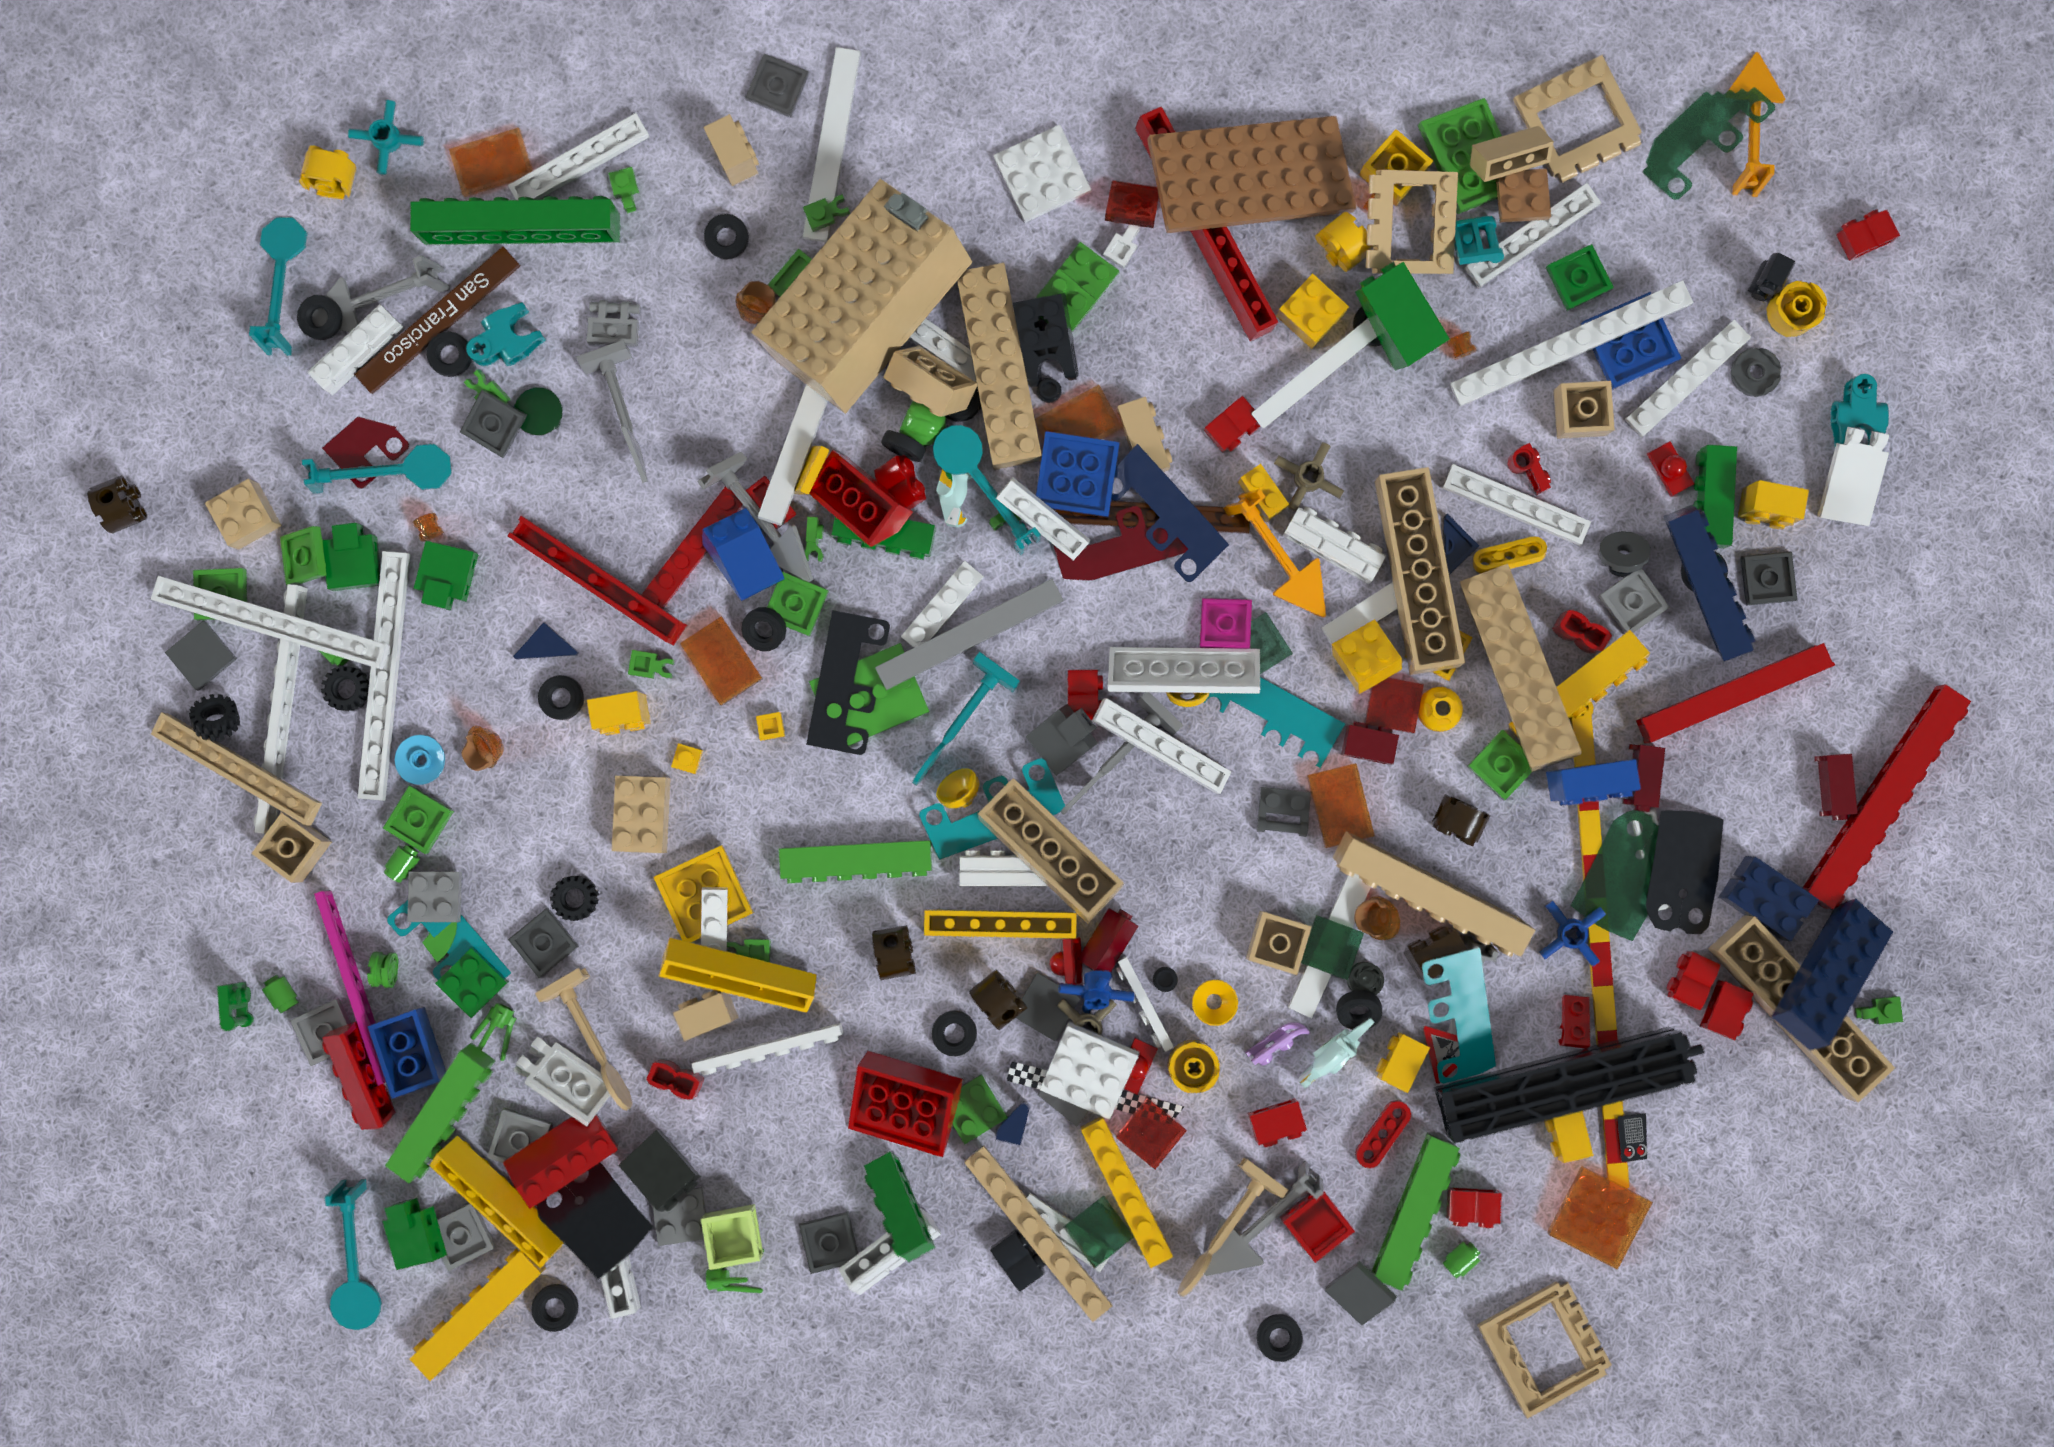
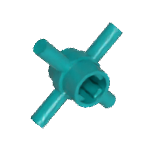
[348,100,424,175]

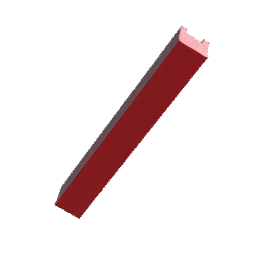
[507,516,687,646]
[1635,643,1835,744]

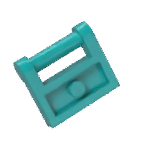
[1455,216,1504,265]

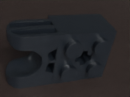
[1013,293,1079,388]

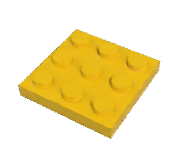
[653,845,754,943]

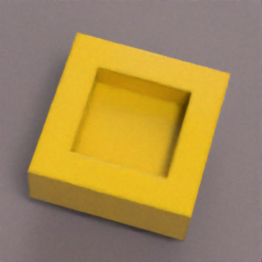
[756,712,786,741]
[671,743,703,774]

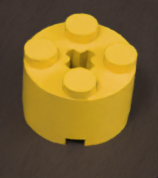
[299,145,356,200]
[1315,212,1373,272]
[1766,281,1827,337]
[1167,1039,1220,1093]

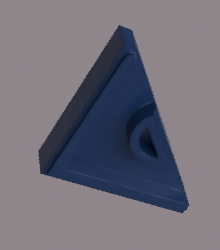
[1443,513,1479,575]
[513,622,579,660]

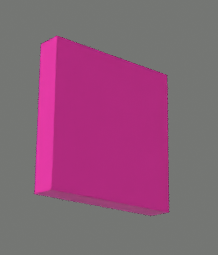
[1200,598,1252,649]

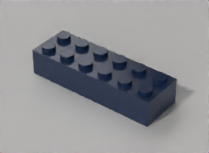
[1663,504,1756,662]
[1771,898,1893,1051]

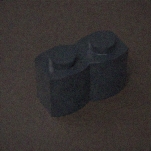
[1748,253,1795,301]
[990,1229,1046,1292]

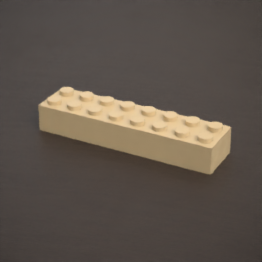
[957,263,1042,470]
[1375,467,1465,675]
[1460,564,1581,772]
[1332,831,1535,957]
[1708,915,1895,1103]

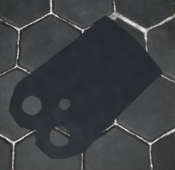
[1646,810,1724,934]
[537,1162,653,1280]

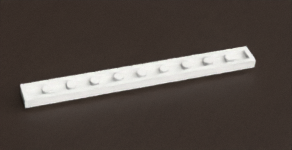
[1450,281,1693,407]
[358,551,410,801]
[151,576,390,669]
[254,584,308,834]

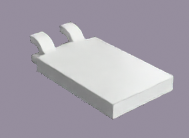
[1817,427,1889,526]
[513,1037,611,1126]

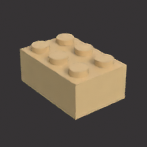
[883,346,978,417]
[612,776,671,853]

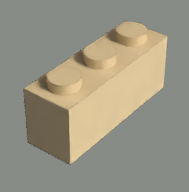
[1470,126,1554,182]
[1117,396,1173,472]

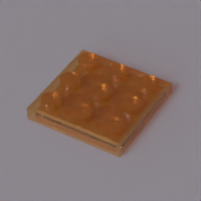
[1547,1166,1653,1270]

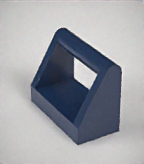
[995,1101,1030,1146]

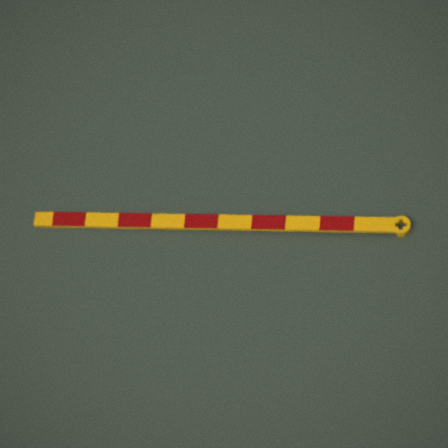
[1570,702,1629,1189]

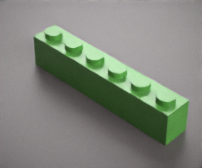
[779,840,932,884]
[385,1043,496,1183]
[1371,1133,1460,1291]

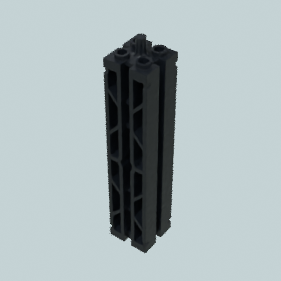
[1434,1026,1704,1144]

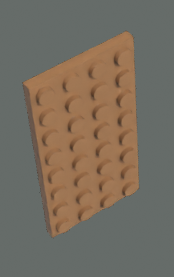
[1147,116,1356,233]

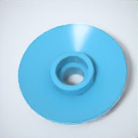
[395,735,445,785]

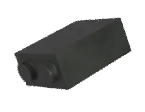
[618,1130,701,1212]

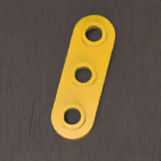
[1473,536,1547,574]

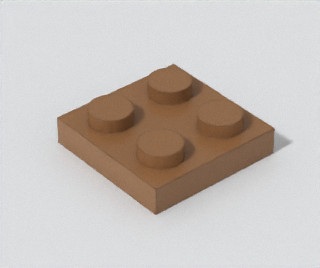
[1496,169,1551,222]

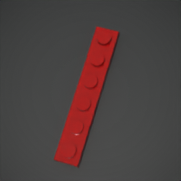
[641,486,743,609]

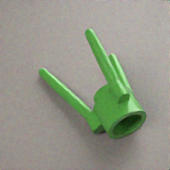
[471,1003,517,1061]
[706,1249,764,1293]

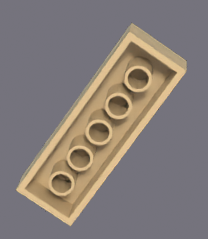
[978,778,1124,924]

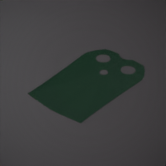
[1570,810,1659,941]

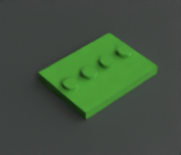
[1417,98,1502,214]
[809,643,930,746]

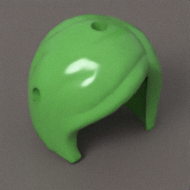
[899,401,946,446]

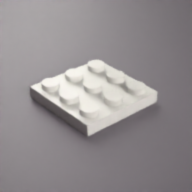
[993,125,1091,223]
[1040,1022,1139,1120]

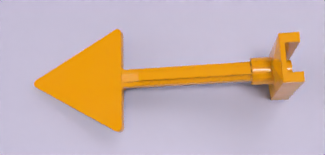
[1725,52,1785,197]
[1223,489,1326,618]

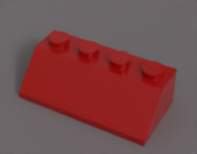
[809,450,913,547]
[322,1021,396,1130]
[502,1114,618,1209]

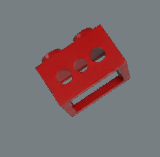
[1280,1192,1355,1263]

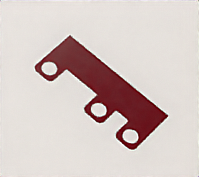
[322,416,409,489]
[1053,506,1188,581]

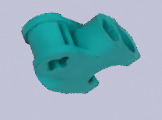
[466,302,546,366]
[1831,374,1889,447]

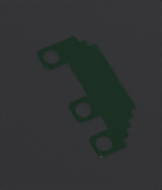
[1643,87,1775,200]

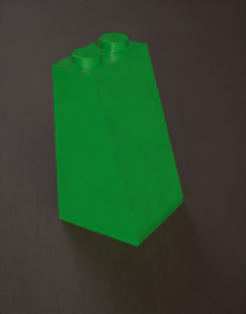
[1355,261,1450,370]

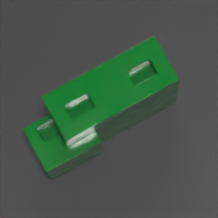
[323,523,381,591]
[413,541,479,611]
[382,1198,447,1270]

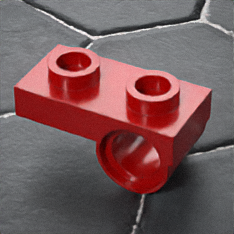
[1508,443,1551,495]
[1559,995,1590,1049]

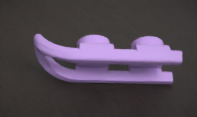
[1245,1022,1310,1066]

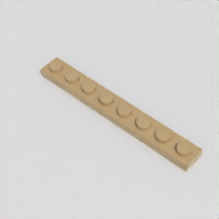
[151,712,322,826]
[964,1145,1112,1322]

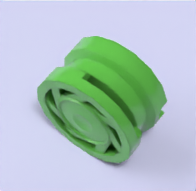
[367,952,399,988]

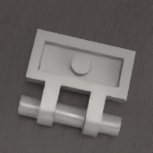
[587,300,640,346]

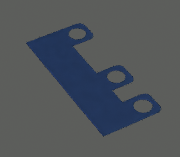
[1111,444,1230,582]

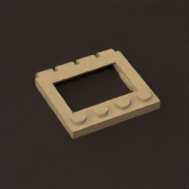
[1513,55,1642,183]
[1366,170,1458,274]
[1477,1282,1612,1419]

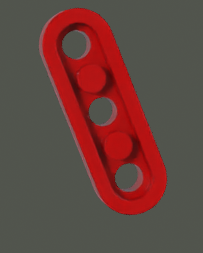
[1355,1100,1411,1168]

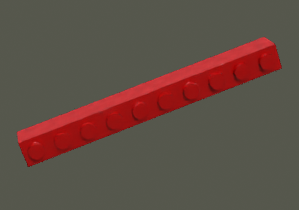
[1135,106,1278,342]
[1802,684,1971,909]

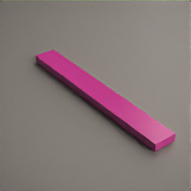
[314,890,386,1085]

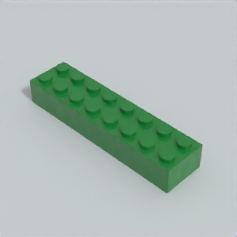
[410,196,620,245]

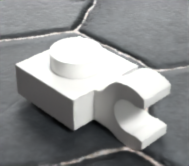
[1103,222,1140,268]

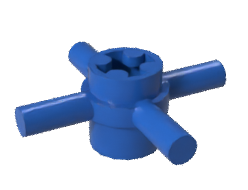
[1539,900,1606,966]
[1058,971,1135,1013]

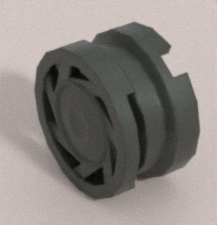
[1346,962,1384,995]

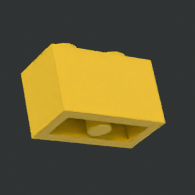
[1238,464,1289,522]
[1376,1032,1430,1093]
[1544,1111,1594,1163]

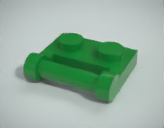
[217,982,254,1031]

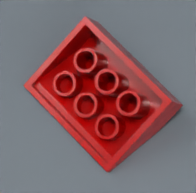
[848,1051,963,1158]

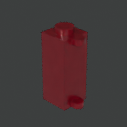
[1622,744,1666,812]
[1814,754,1858,821]
[1078,908,1139,973]

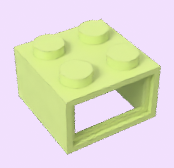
[701,1204,764,1270]

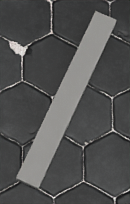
[875,579,1064,691]

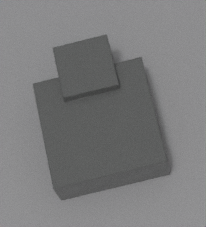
[1025,704,1098,776]

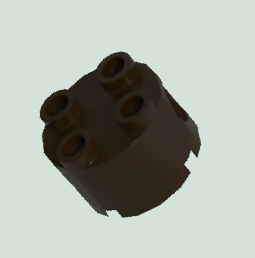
[87,475,148,534]
[1432,794,1491,846]
[872,925,916,980]
[969,969,1027,1030]

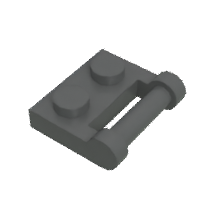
[1256,787,1311,837]

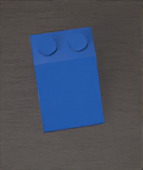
[702,508,784,601]

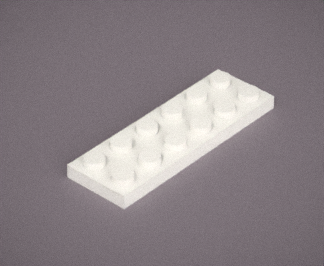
[1108,647,1260,694]

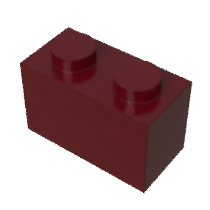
[1341,721,1399,765]

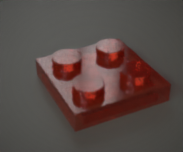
[1105,180,1159,228]
[1364,677,1424,734]
[1115,1097,1187,1169]

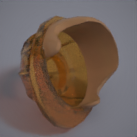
[735,281,775,325]
[461,725,504,771]
[1354,896,1400,940]

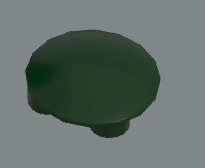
[514,387,563,436]

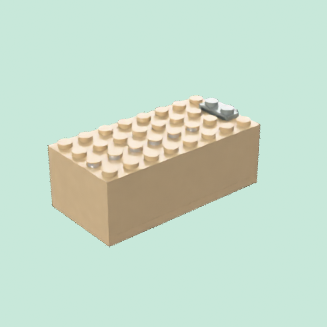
[751,179,972,414]

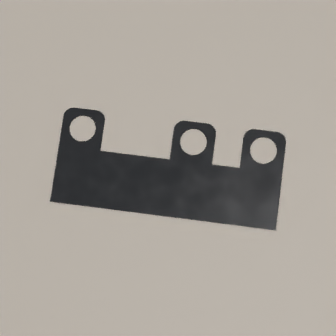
[806,610,890,755]

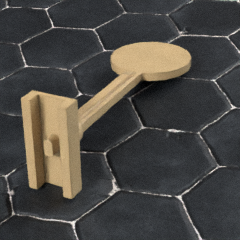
[535,968,633,1111]
[1178,1158,1288,1297]

